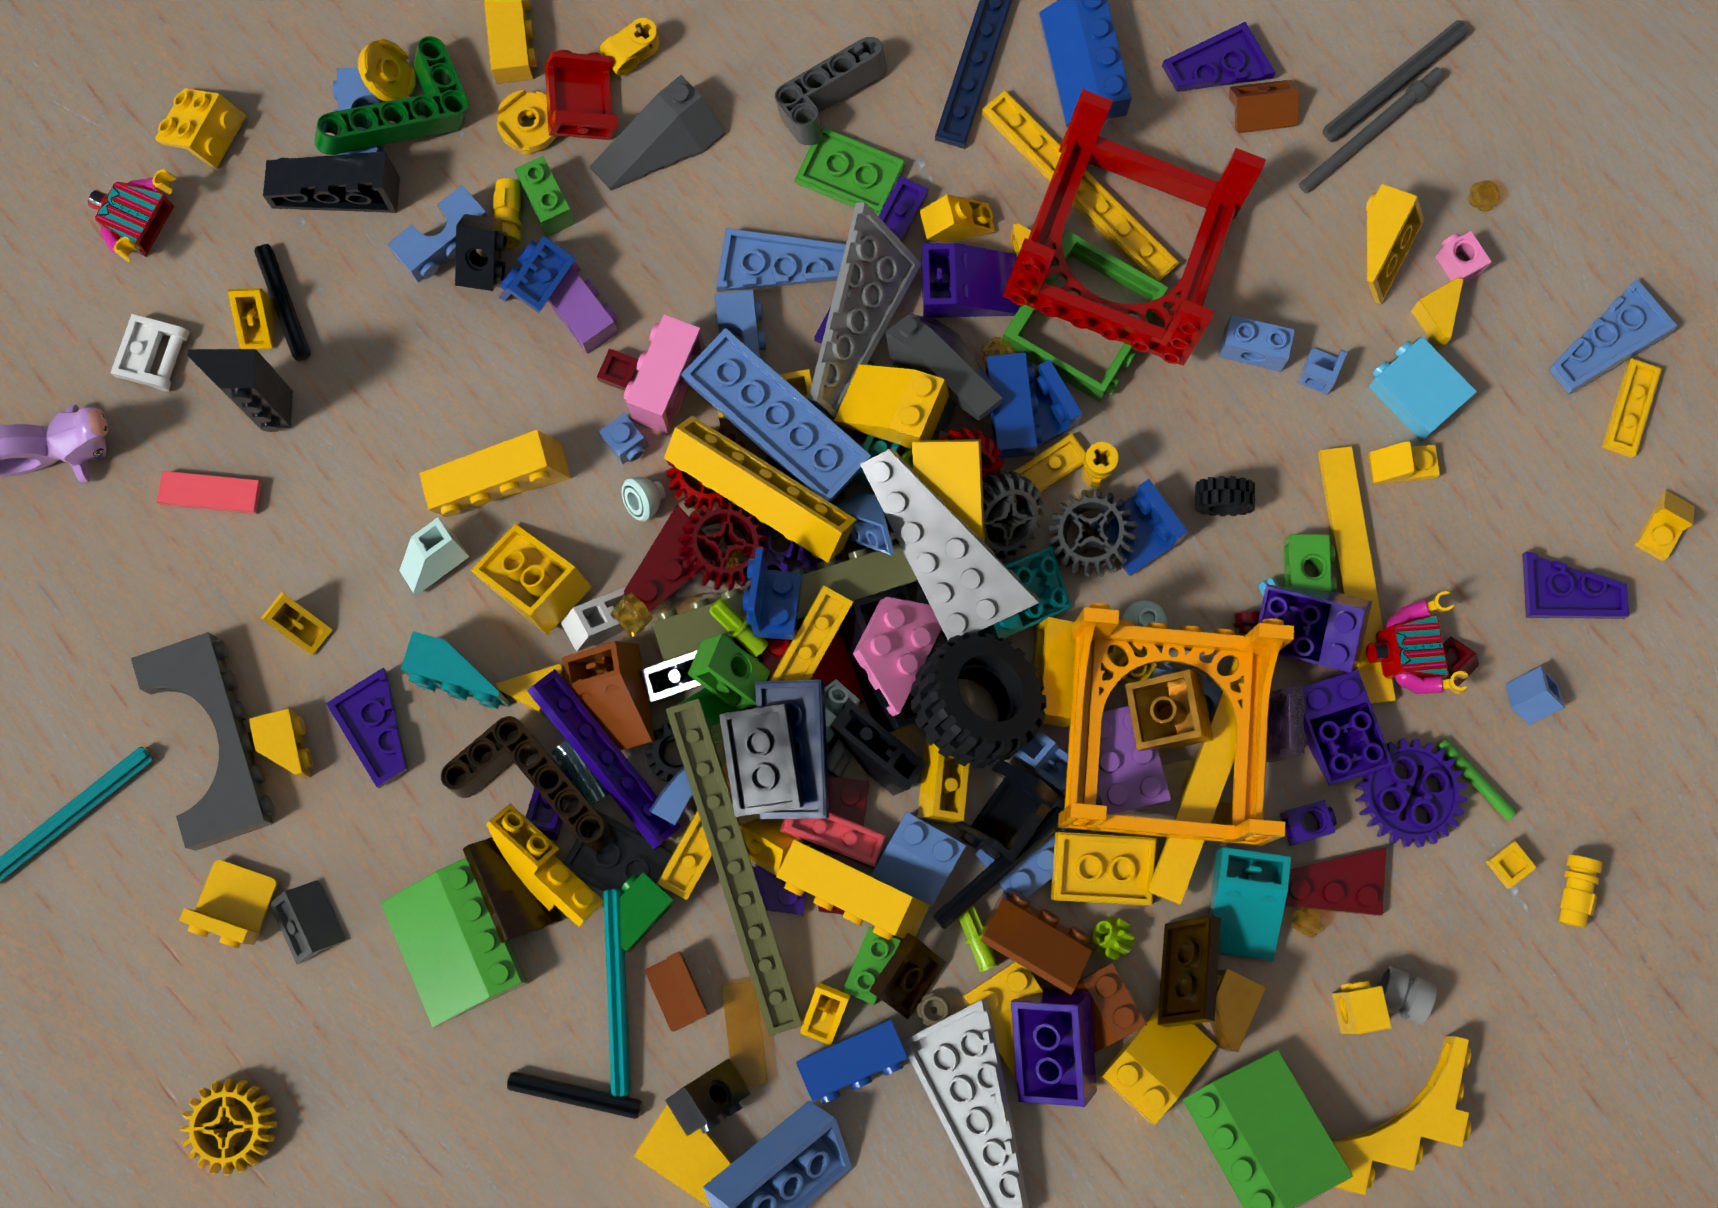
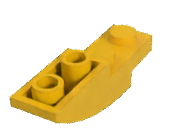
[486,803,604,927]

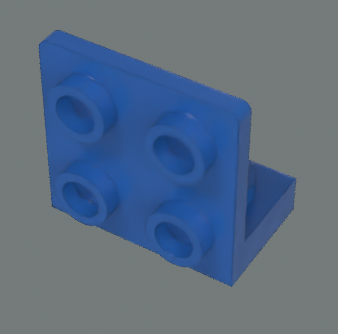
[499,236,576,313]
[1029,359,1083,448]
[1096,479,1188,576]
[743,547,803,640]

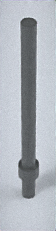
[1299,67,1444,193]

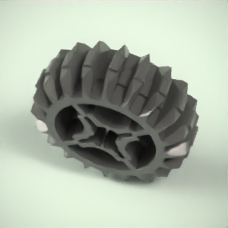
[982,470,1044,559]
[1048,489,1138,578]

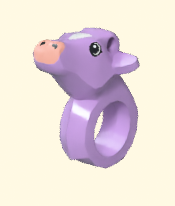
[0,405,108,484]

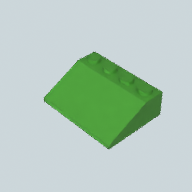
[381,858,528,1028]
[1183,1050,1354,1208]

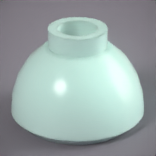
[622,477,665,522]
[1122,600,1168,627]

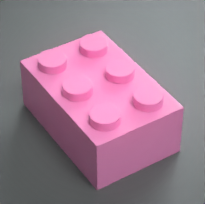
[624,314,705,435]

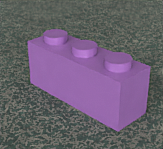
[547,261,618,354]

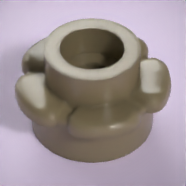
[917,993,950,1027]

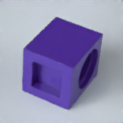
[1280,800,1337,846]

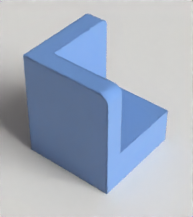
[1297,348,1347,395]
[1506,666,1565,724]

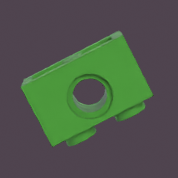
[515,156,575,237]
[1283,534,1336,592]
[688,634,771,711]
[842,927,901,1006]

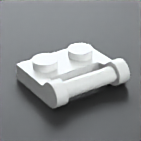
[110,314,190,392]

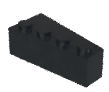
[263,151,400,213]

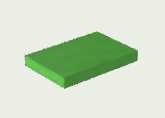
[795,126,906,216]

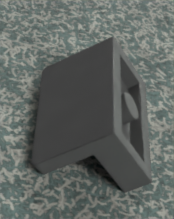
[270,881,345,964]

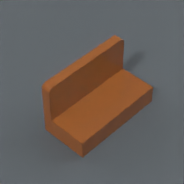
[1229,80,1299,133]
[645,951,709,1032]

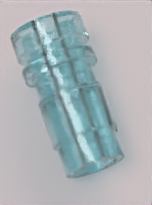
[552,741,610,806]

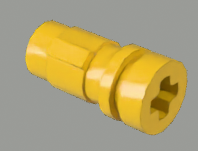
[492,178,522,248]
[1082,442,1119,488]
[1558,855,1603,929]

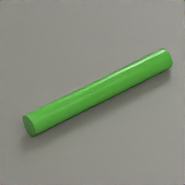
[1436,738,1517,821]

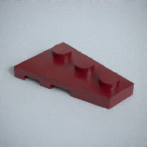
[624,504,714,618]
[1285,848,1386,916]

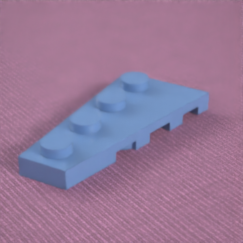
[716,228,846,292]
[1549,279,1677,395]

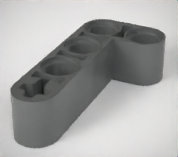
[775,37,887,145]

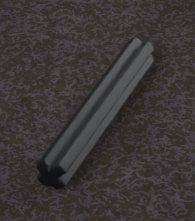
[254,244,311,361]
[507,1072,642,1119]

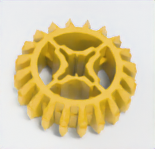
[179,1078,278,1176]

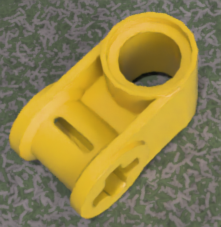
[599,18,660,77]

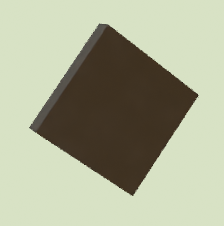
[869,933,947,1019]

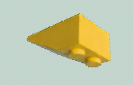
[1366,184,1424,305]
[834,364,950,449]
[471,524,592,636]
[962,961,1044,1082]
[1097,1006,1217,1125]

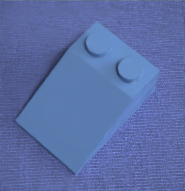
[871,812,966,931]

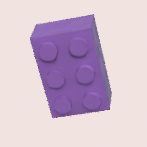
[1096,706,1171,815]

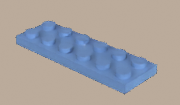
[681,328,871,503]

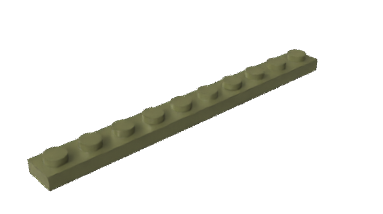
[666,698,802,1036]

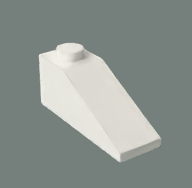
[561,587,671,652]

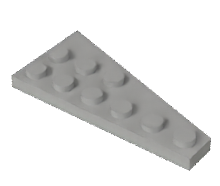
[808,202,922,420]

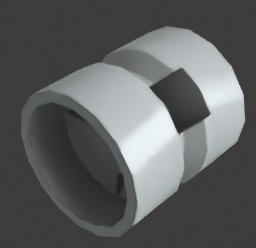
[1377,965,1437,1025]

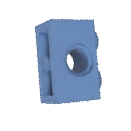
[1218,315,1295,372]

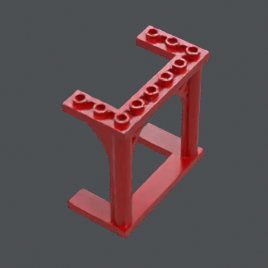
[1003,89,1266,366]

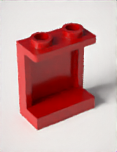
[545,50,618,140]

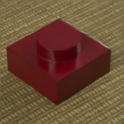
[597,348,639,391]

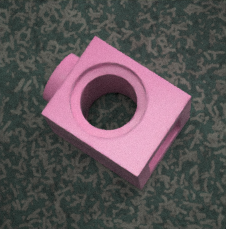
[1436,231,1492,285]

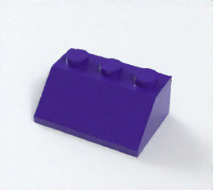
[1011,990,1097,1107]

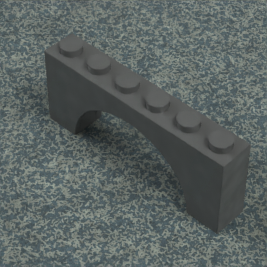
[131,632,274,851]

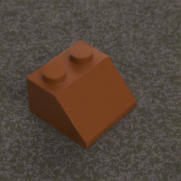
[1074,963,1147,1053]

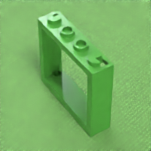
[1001,230,1168,402]

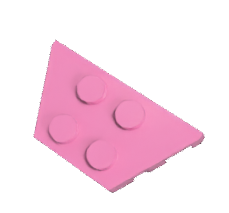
[853,597,942,716]

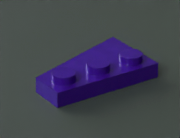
[1162,22,1276,92]
[1522,551,1629,619]
[326,668,408,788]

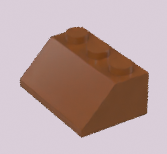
[981,890,1092,995]

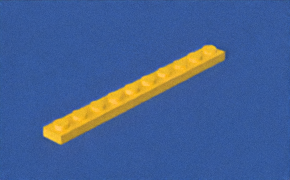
[657,585,853,900]

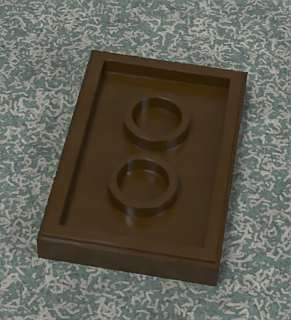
[463,837,562,943]
[1158,915,1221,1027]

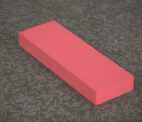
[157,471,262,514]
[780,813,886,868]

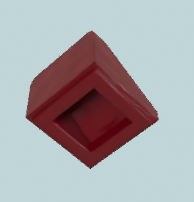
[1443,636,1479,687]

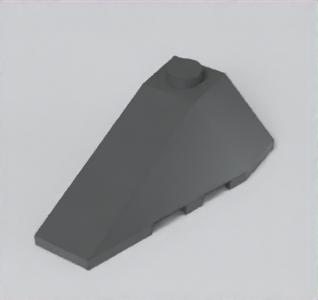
[590,74,725,191]
[886,313,1003,421]

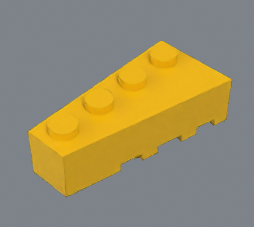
[419,430,572,517]
[776,840,930,941]

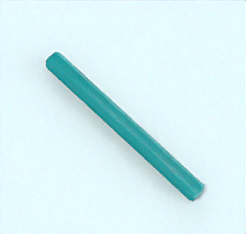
[0,746,153,882]
[603,889,631,1096]

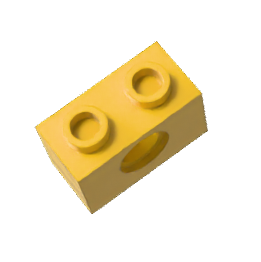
[1332,980,1392,1035]

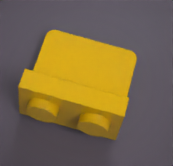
[155,88,247,168]
[179,860,278,948]

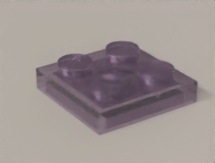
[1266,686,1307,762]

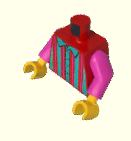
[88,169,177,263]
[1366,591,1469,695]

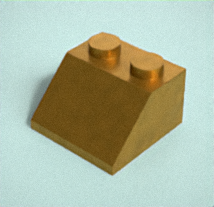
[1125,669,1213,751]
[1210,969,1266,1052]

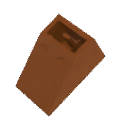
[562,641,655,751]

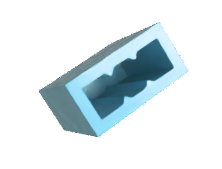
[1368,336,1477,442]

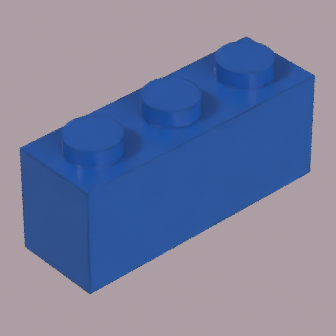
[985,353,1042,458]
[796,1019,908,1104]

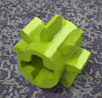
[1092,916,1135,961]

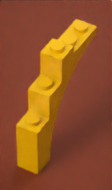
[1332,1036,1471,1196]

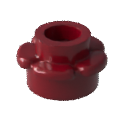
[1232,611,1260,634]

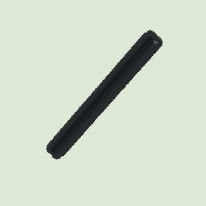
[933,806,1062,929]

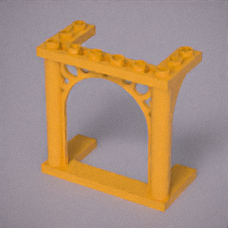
[1058,603,1294,846]

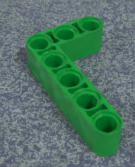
[314,36,469,155]

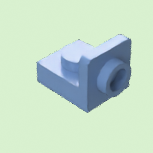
[598,413,649,464]

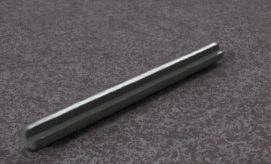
[1322,20,1468,142]

